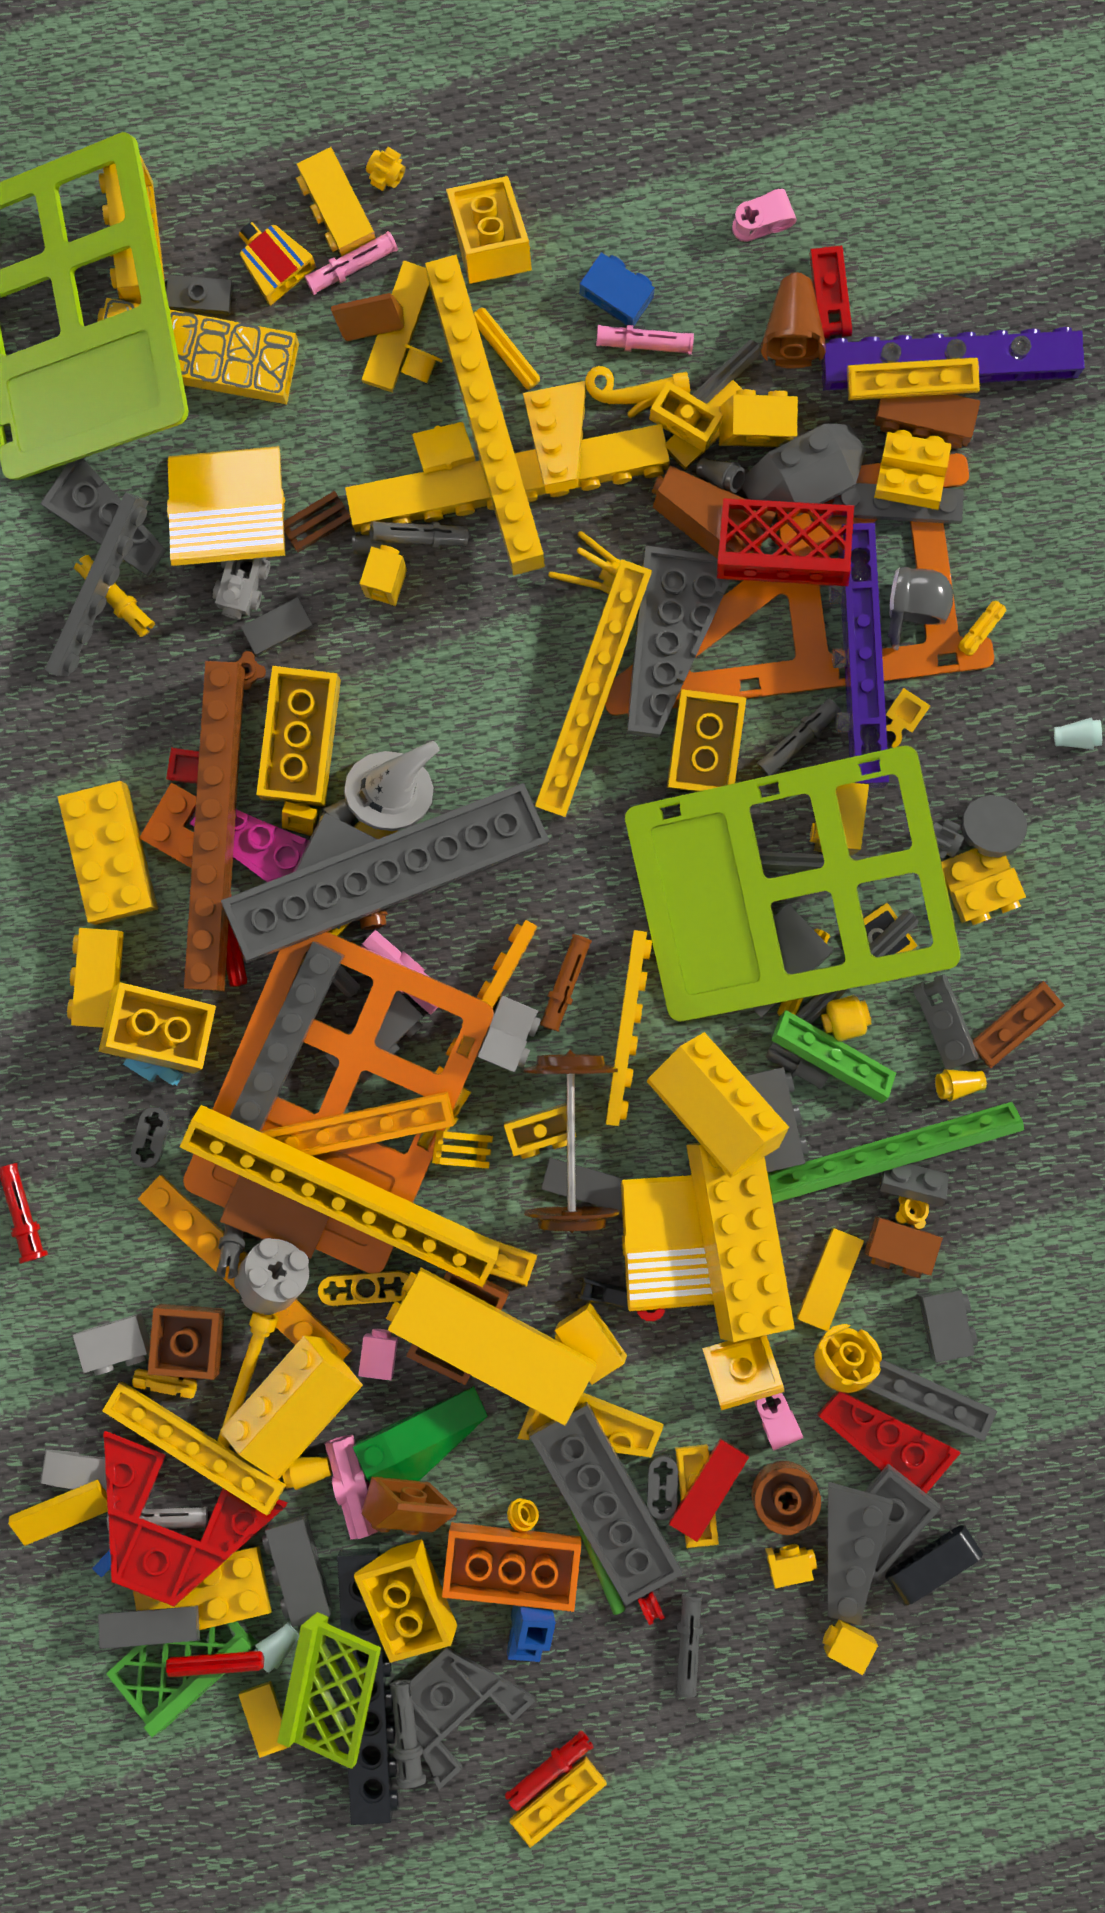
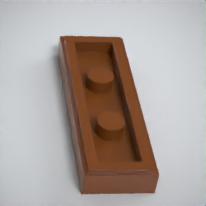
[972,981,1065,1068]

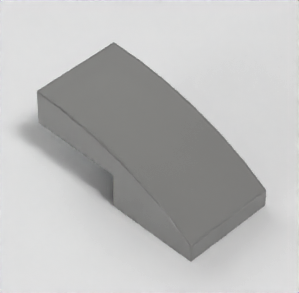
[40,1450,107,1492]

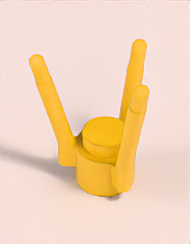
[548,531,621,594]

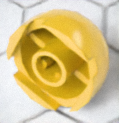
[814,1324,882,1393]

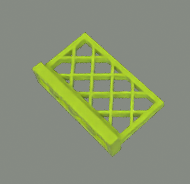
[277,1612,381,1769]

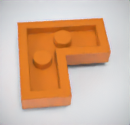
[139,782,196,868]

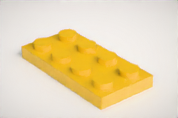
[133,1546,272,1630]

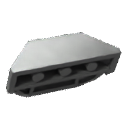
[741,424,866,516]

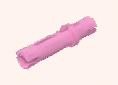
[304,231,398,295]
[596,325,694,355]

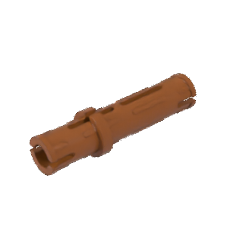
[539,934,592,1032]

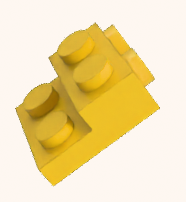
[874,430,951,510]
[941,848,1026,926]

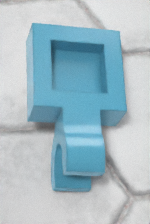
[123,1058,184,1086]

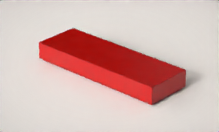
[669,1438,749,1542]

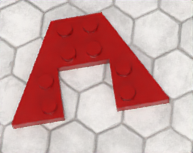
[103,1431,288,1607]

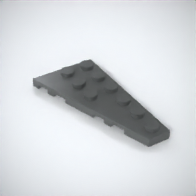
[626,546,731,738]

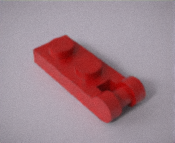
[809,245,852,340]

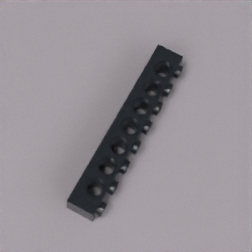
[337,1548,399,1825]

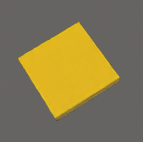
[702,1335,785,1411]

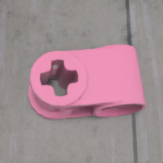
[732,189,797,242]
[754,1393,803,1451]

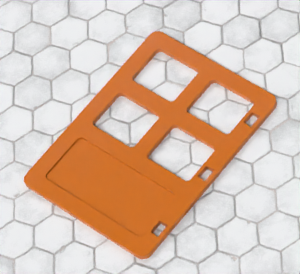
[183,932,494,1274]

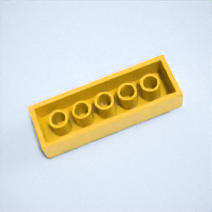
[686,1143,795,1342]

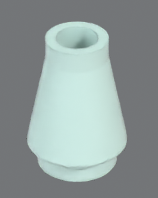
[1054,717,1102,750]
[254,1622,299,1673]

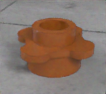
[236,651,266,690]

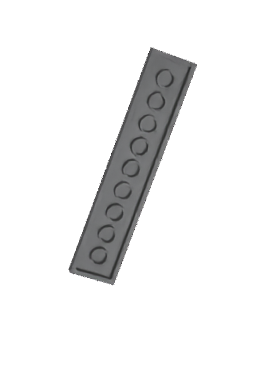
[221,783,550,963]

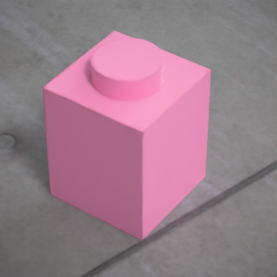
[358,1329,398,1381]

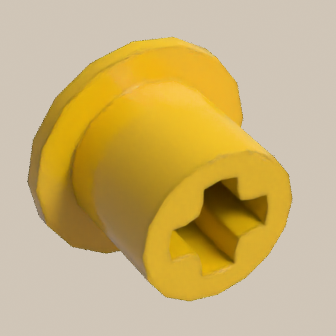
[401,344,443,383]

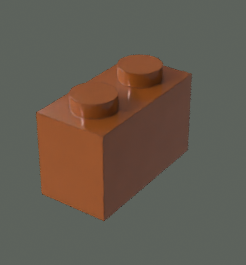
[864,1216,943,1279]

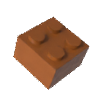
[148,1304,225,1380]

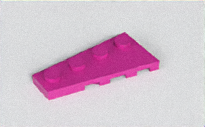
[190,809,309,882]

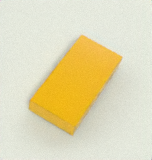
[239,1681,291,1758]

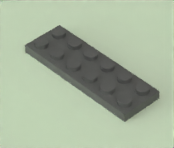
[529,1402,683,1606]

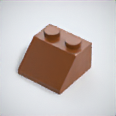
[361,1476,457,1535]

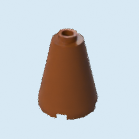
[761,272,826,369]

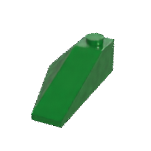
[353,1386,488,1482]

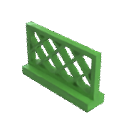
[106,1621,258,1738]

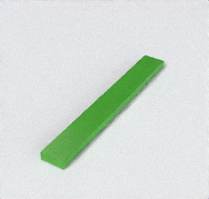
[767,1102,1024,1203]

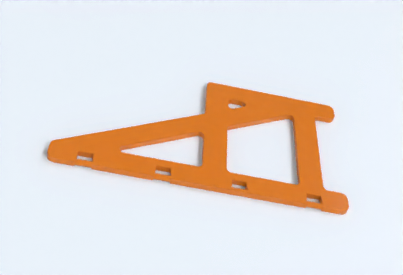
[605,453,994,716]

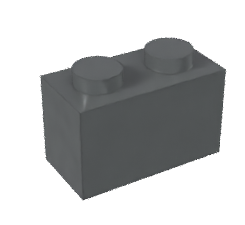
[918,1287,978,1363]

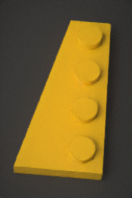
[523,381,586,494]
[517,1392,663,1458]

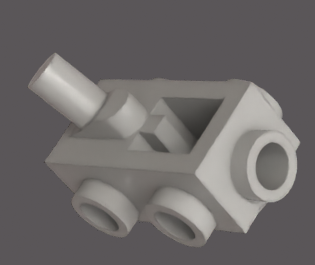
[212,557,270,620]

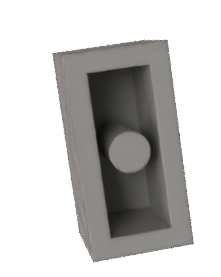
[73,1313,150,1376]

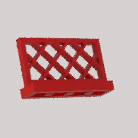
[717,498,854,587]

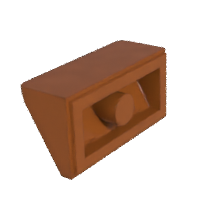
[331,293,404,341]

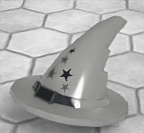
[344,741,440,831]

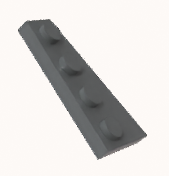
[40,458,166,577]
[828,1482,893,1626]

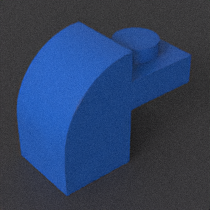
[506,1605,556,1662]

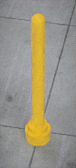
[217,1311,278,1448]

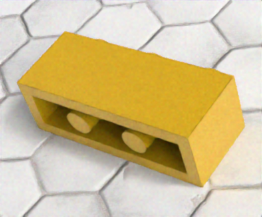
[296,147,376,257]
[67,928,124,1028]

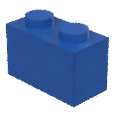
[579,252,655,327]

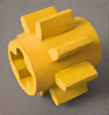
[366,147,405,191]

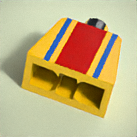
[239,222,316,306]

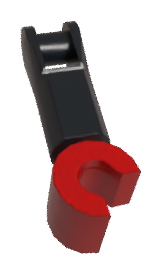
[575,1277,665,1321]

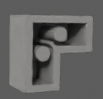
[477,996,541,1072]

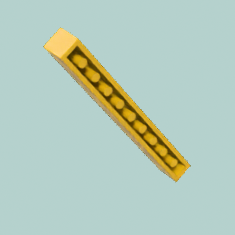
[425,255,545,576]
[345,424,669,535]
[180,1105,500,1287]

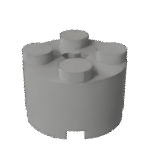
[234,1238,309,1315]

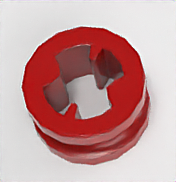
[638,1591,665,1625]

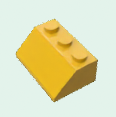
[354,1539,457,1663]

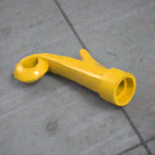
[585,366,690,418]

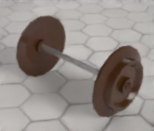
[523,1049,619,1233]

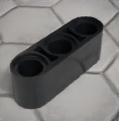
[885,1525,983,1606]

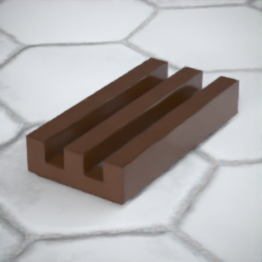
[284,491,352,553]

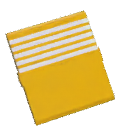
[167,446,285,566]
[621,1175,714,1311]

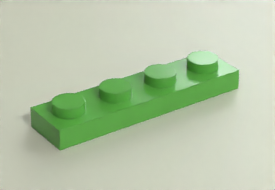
[771,1010,896,1103]

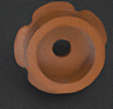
[356,910,388,930]

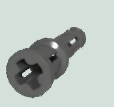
[390,1680,426,1788]

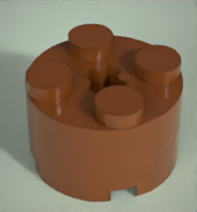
[751,1461,821,1535]

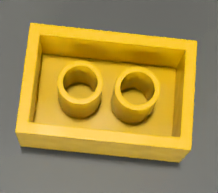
[667,689,746,792]
[98,982,216,1074]

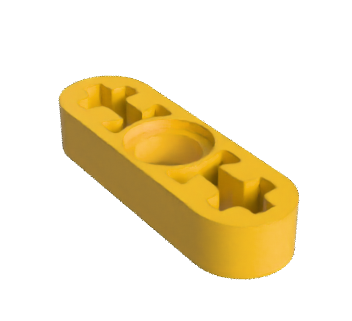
[318,1270,409,1306]

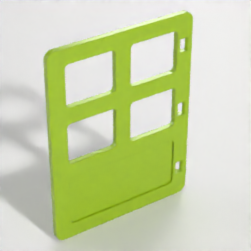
[0,132,188,480]
[625,745,961,1021]

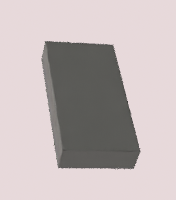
[241,597,313,657]

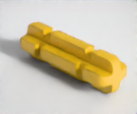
[958,601,1006,656]
[132,1368,197,1399]

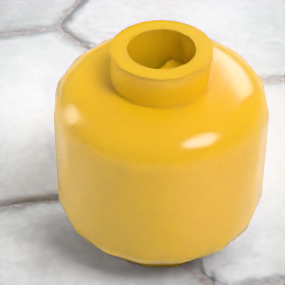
[821,995,871,1041]

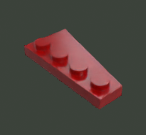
[817,1391,961,1494]

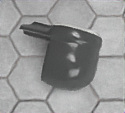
[888,566,953,650]

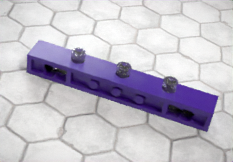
[821,327,1085,391]
[829,523,889,788]

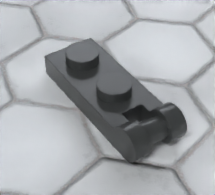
[913,974,979,1070]

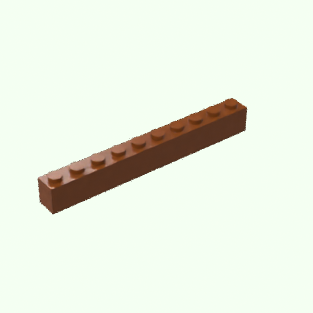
[184,661,245,991]

